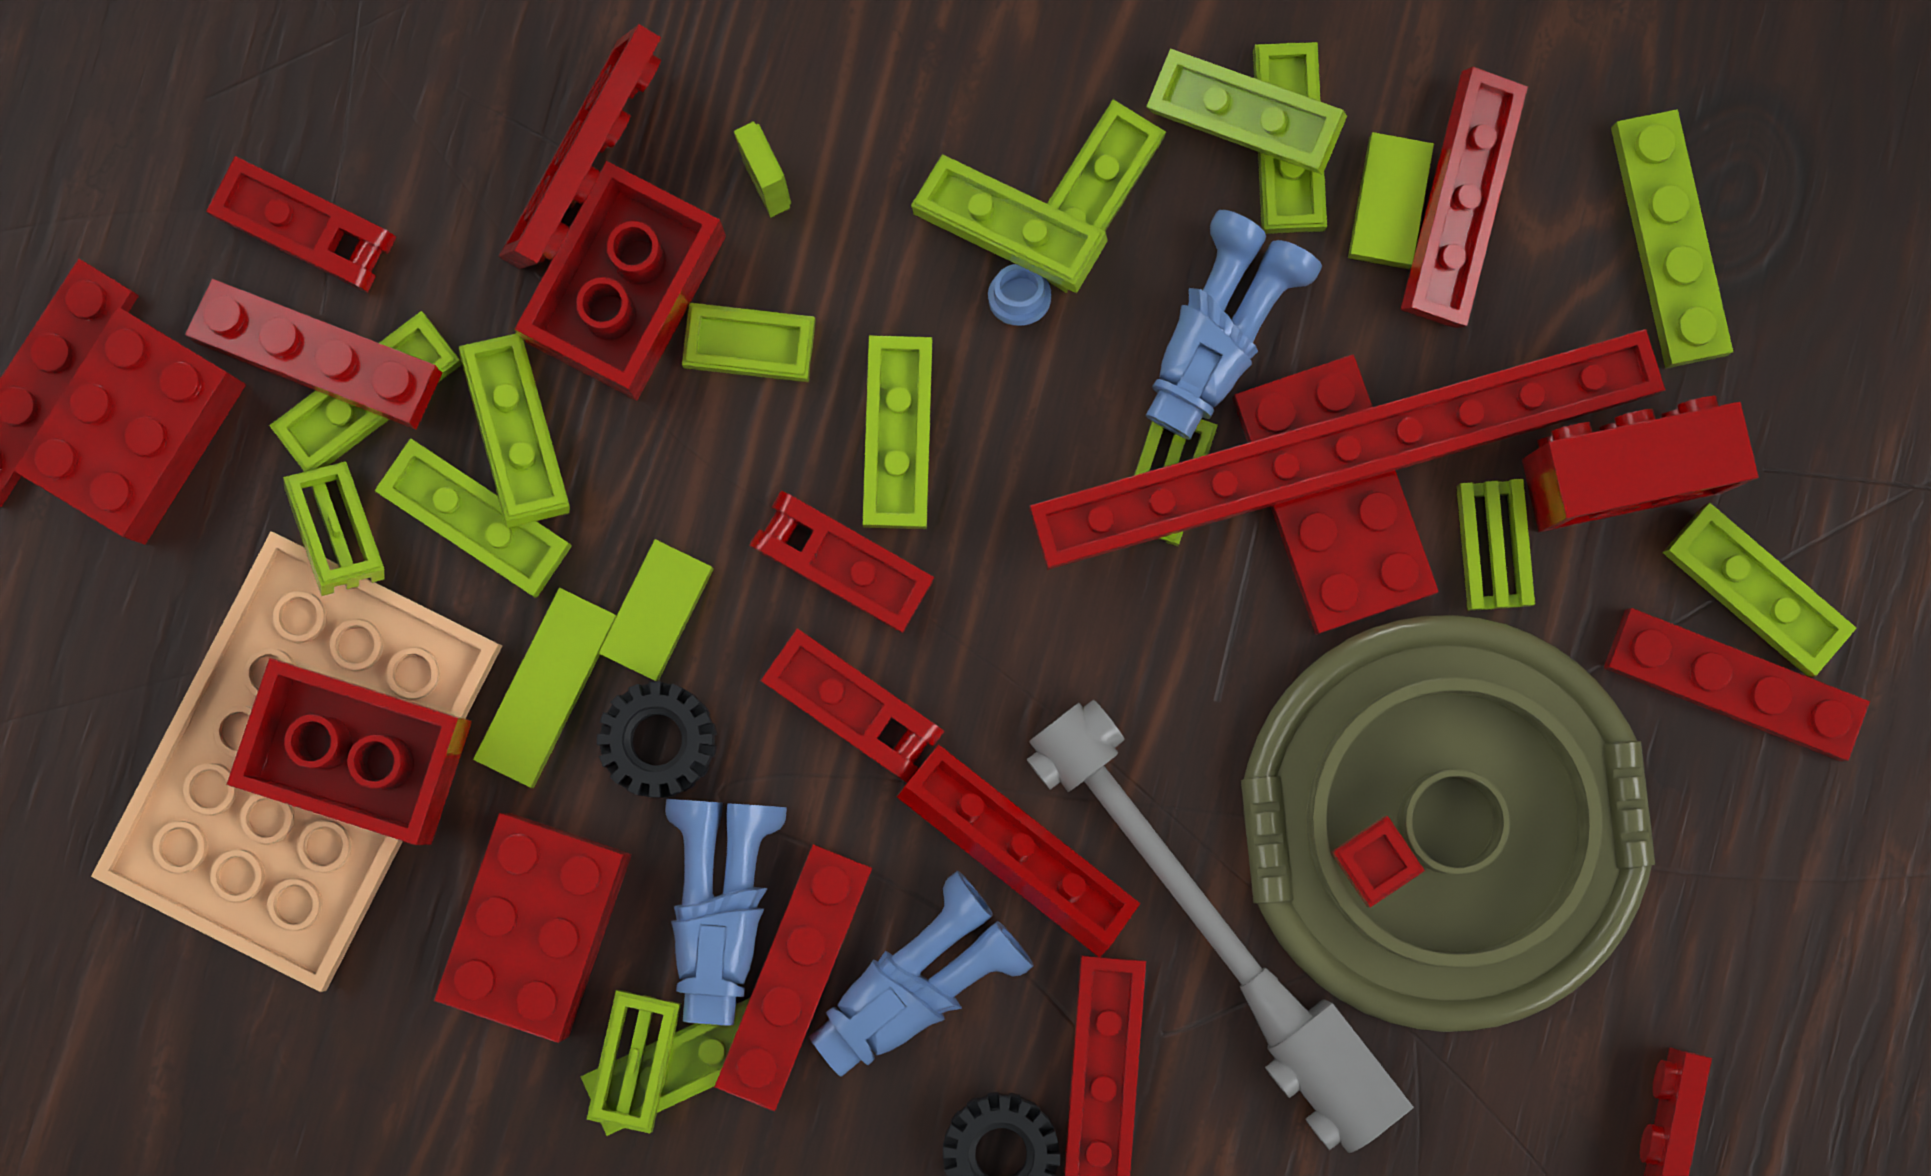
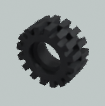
[597,681,717,798]
[943,1092,1060,1176]

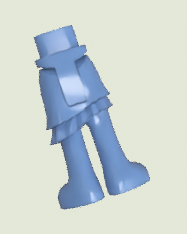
[1146,210,1322,440]
[665,799,787,1025]
[809,871,1034,1077]

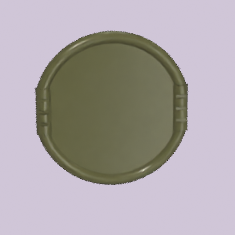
[1241,615,1656,1032]

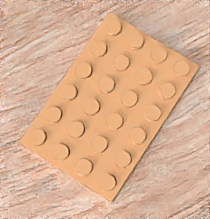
[91,531,502,992]

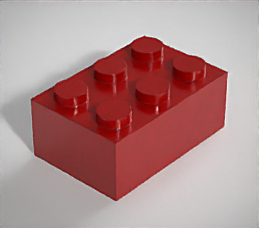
[514,161,726,401]
[13,307,247,545]
[1522,395,1759,533]
[226,658,472,845]
[434,813,632,1043]

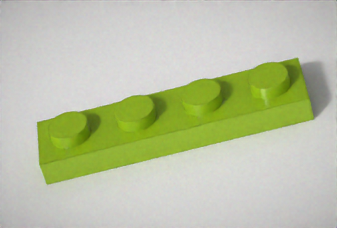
[1611,109,1733,369]

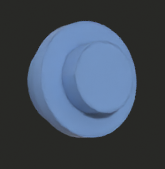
[988,264,1051,326]

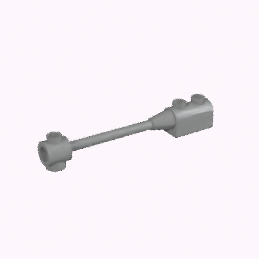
[1027,699,1414,1153]

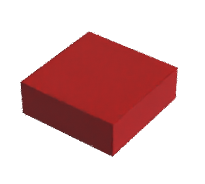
[1330,816,1425,908]

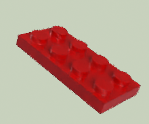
[498,24,662,269]
[1232,354,1439,635]

